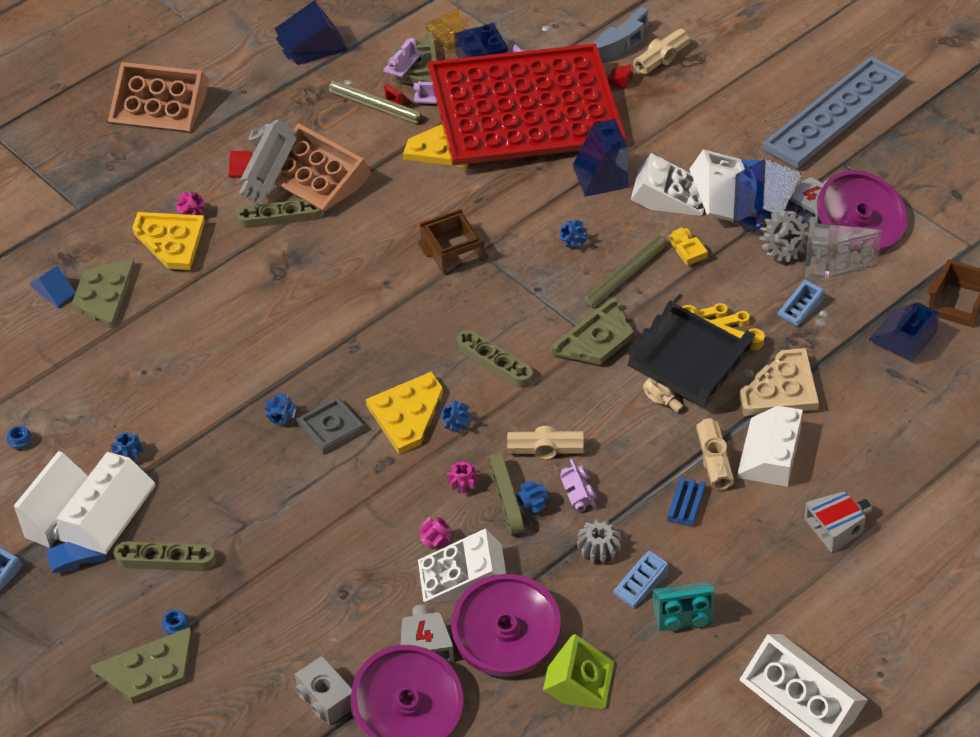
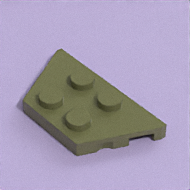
[392,31,437,85]
[72,258,135,328]
[550,297,633,365]
[90,628,192,704]

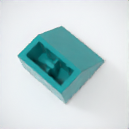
[653,582,714,631]

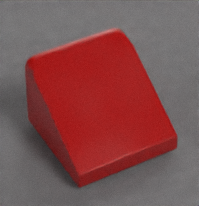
[607,64,633,89]
[384,84,411,107]
[228,151,252,178]

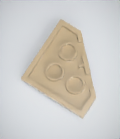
[740,348,819,416]

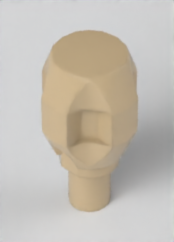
[643,378,684,413]

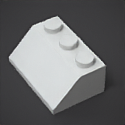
[737,406,803,487]
[14,451,88,548]

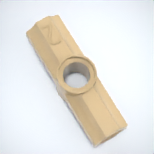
[633,28,690,76]
[696,418,734,491]
[507,426,584,460]

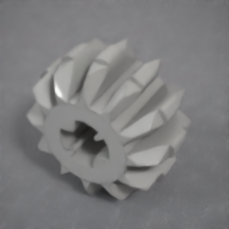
[577,519,622,564]

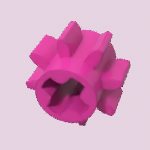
[176,191,204,215]
[447,461,479,494]
[419,517,452,549]

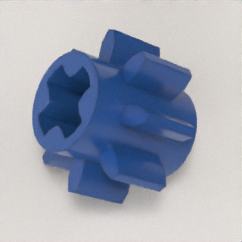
[559,219,588,249]
[264,394,296,425]
[441,400,472,433]
[111,432,144,462]
[517,481,549,513]

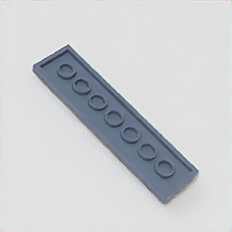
[762,56,906,169]

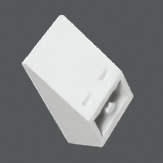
[690,149,747,225]
[631,153,704,216]
[418,528,506,604]

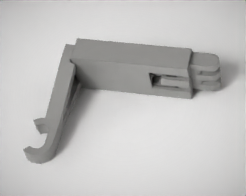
[239,119,297,206]

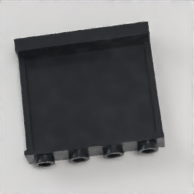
[627,294,756,408]

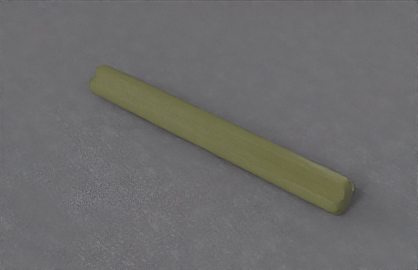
[329,80,422,124]
[585,235,667,308]

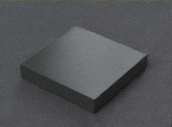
[296,396,365,454]

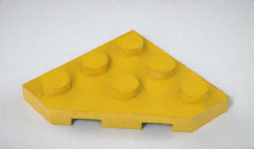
[403,124,469,168]
[132,212,205,270]
[365,372,443,455]

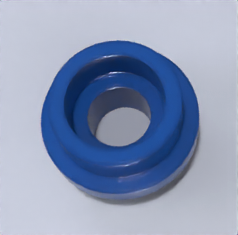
[7,425,32,449]
[162,609,189,635]

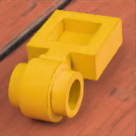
[669,228,708,266]

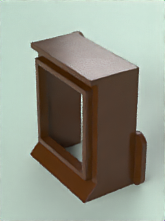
[418,208,488,274]
[927,259,980,328]

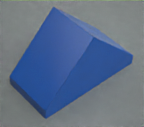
[30,266,76,309]

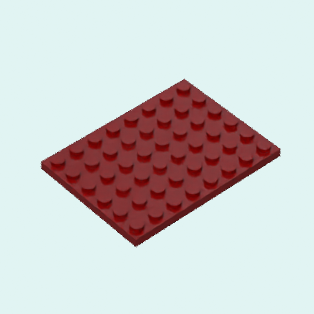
[428,43,626,166]

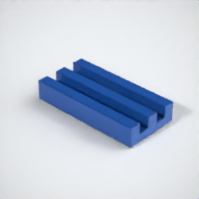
[667,477,706,527]

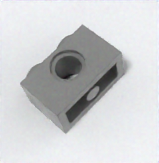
[295,656,352,725]

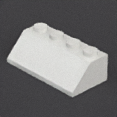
[56,452,155,554]
[740,634,868,737]

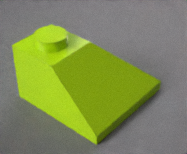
[543,634,614,709]

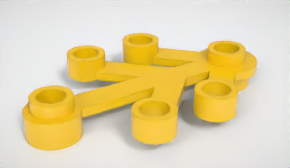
[683,303,765,351]

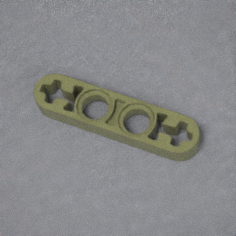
[236,200,325,228]
[456,330,533,388]
[488,452,524,535]
[114,541,216,571]

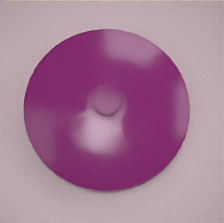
[817,170,907,254]
[451,574,561,677]
[350,645,463,737]

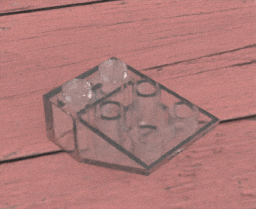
[804,223,882,279]

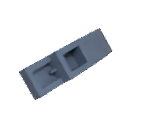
[591,7,648,63]

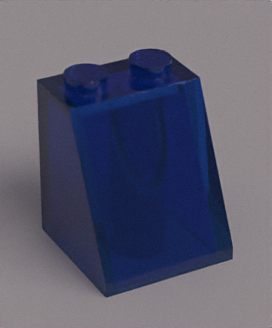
[274,0,348,65]
[573,119,628,197]
[733,159,801,231]

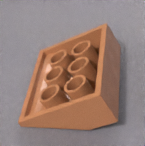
[108,62,209,132]
[274,123,371,212]

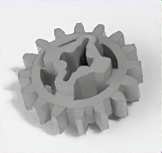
[759,210,810,262]

